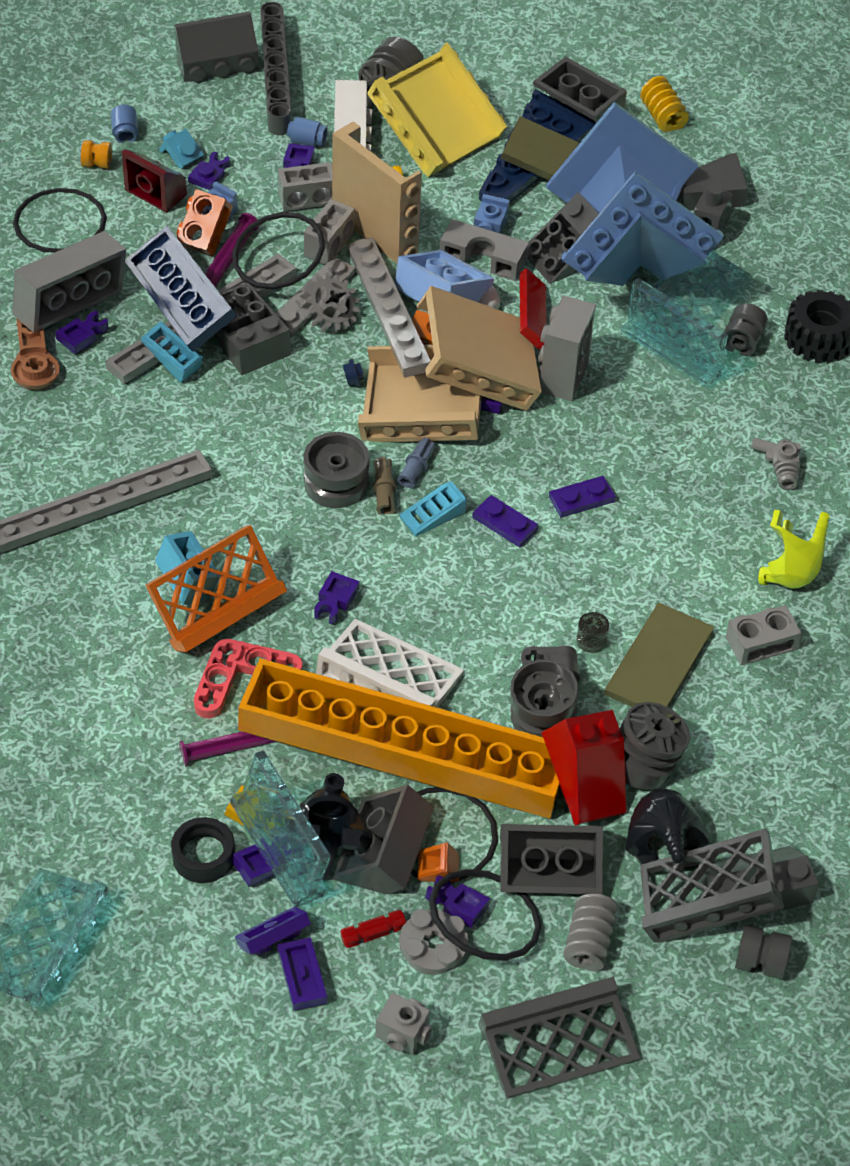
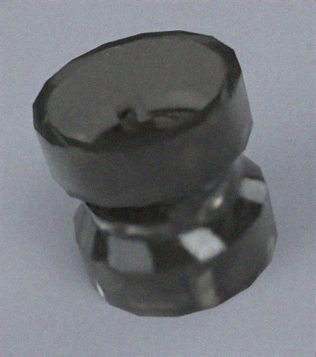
[576,612,609,653]

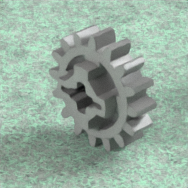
[300,272,360,334]

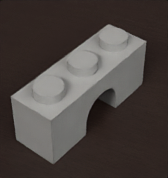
[440,219,529,281]

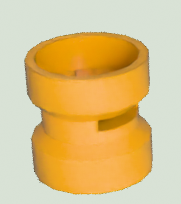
[81,140,112,169]

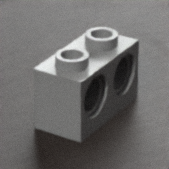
[278,162,332,211]
[304,199,355,264]
[726,605,802,666]

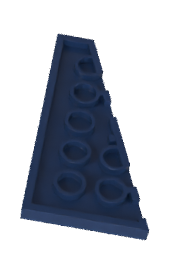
[479,89,597,203]

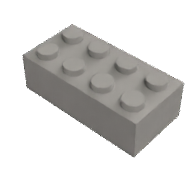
[12,231,126,333]

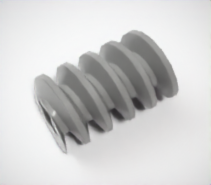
[563,894,618,972]

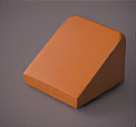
[417,842,459,882]

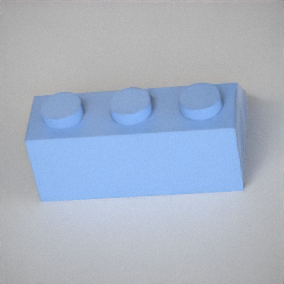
[395,250,494,302]

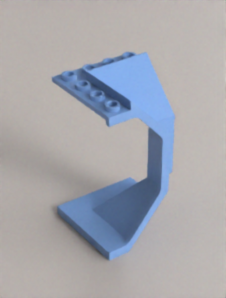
[546,102,724,286]

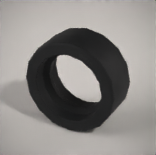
[171,817,235,884]

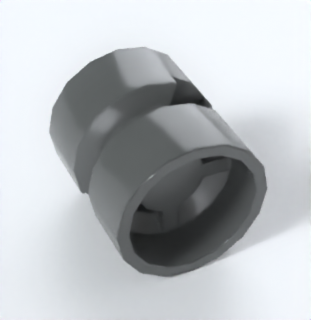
[721,303,768,356]
[735,925,792,980]

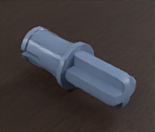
[397,437,435,489]

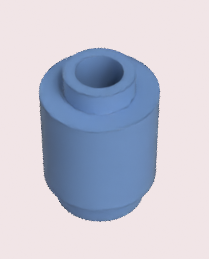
[111,105,139,143]
[287,117,328,148]

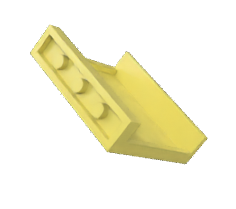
[367,42,507,177]

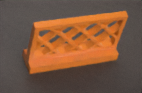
[145,525,287,652]

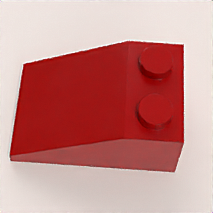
[541,709,626,826]

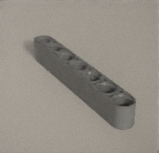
[260,2,291,135]

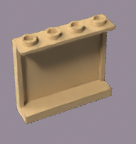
[332,121,422,263]
[417,286,542,411]
[358,345,482,442]

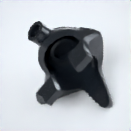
[287,773,372,880]
[626,788,709,872]

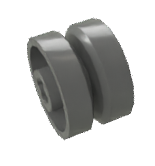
[303,432,369,508]

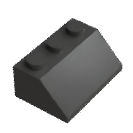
[175,11,259,82]
[533,56,627,122]
[332,784,434,894]
[500,824,603,894]
[696,846,819,914]

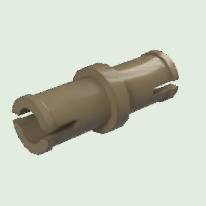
[373,457,396,515]

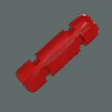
[340,910,406,948]

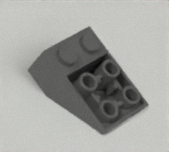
[528,192,600,284]
[214,282,291,375]

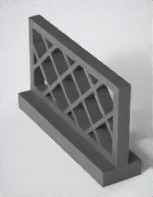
[640,828,784,943]
[478,976,641,1099]

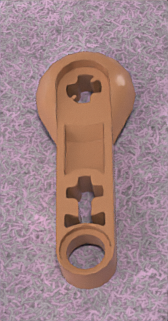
[10,318,60,390]

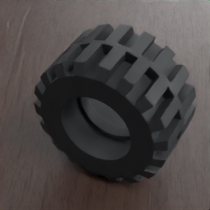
[784,290,850,364]

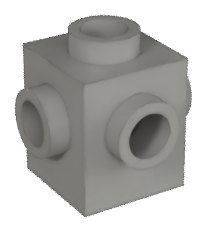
[375,993,433,1055]

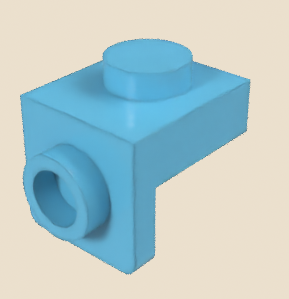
[159,129,204,169]

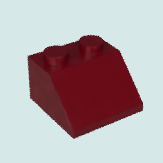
[122,149,187,213]

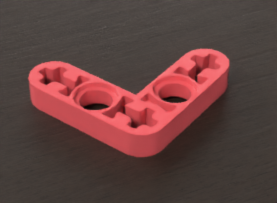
[194,639,302,719]

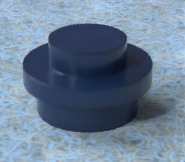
[343,359,365,387]

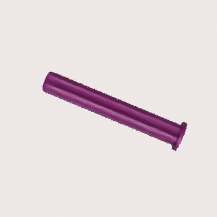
[205,213,259,287]
[179,731,277,766]

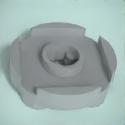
[399,909,468,975]

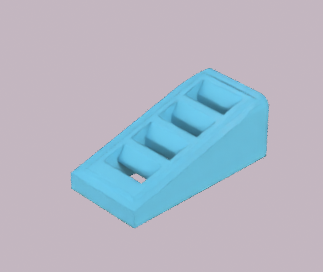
[141,321,203,383]
[399,481,467,537]

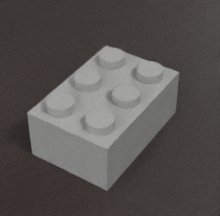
[538,295,596,401]

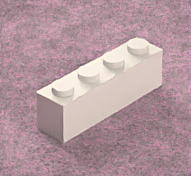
[334,80,372,151]

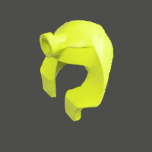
[758,510,830,589]

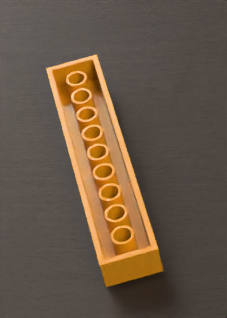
[238,658,561,819]

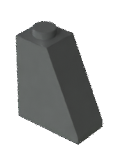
[676,153,748,211]

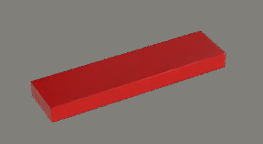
[519,268,547,349]

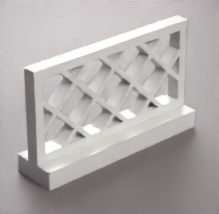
[316,619,464,708]

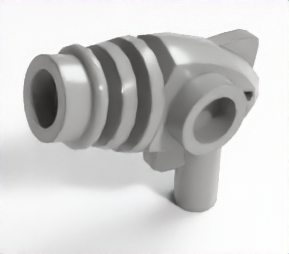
[751,437,801,490]

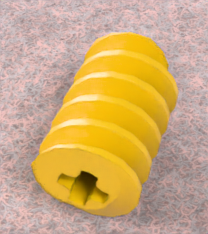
[640,76,689,132]

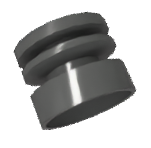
[358,37,425,91]
[510,659,578,737]
[620,702,691,790]

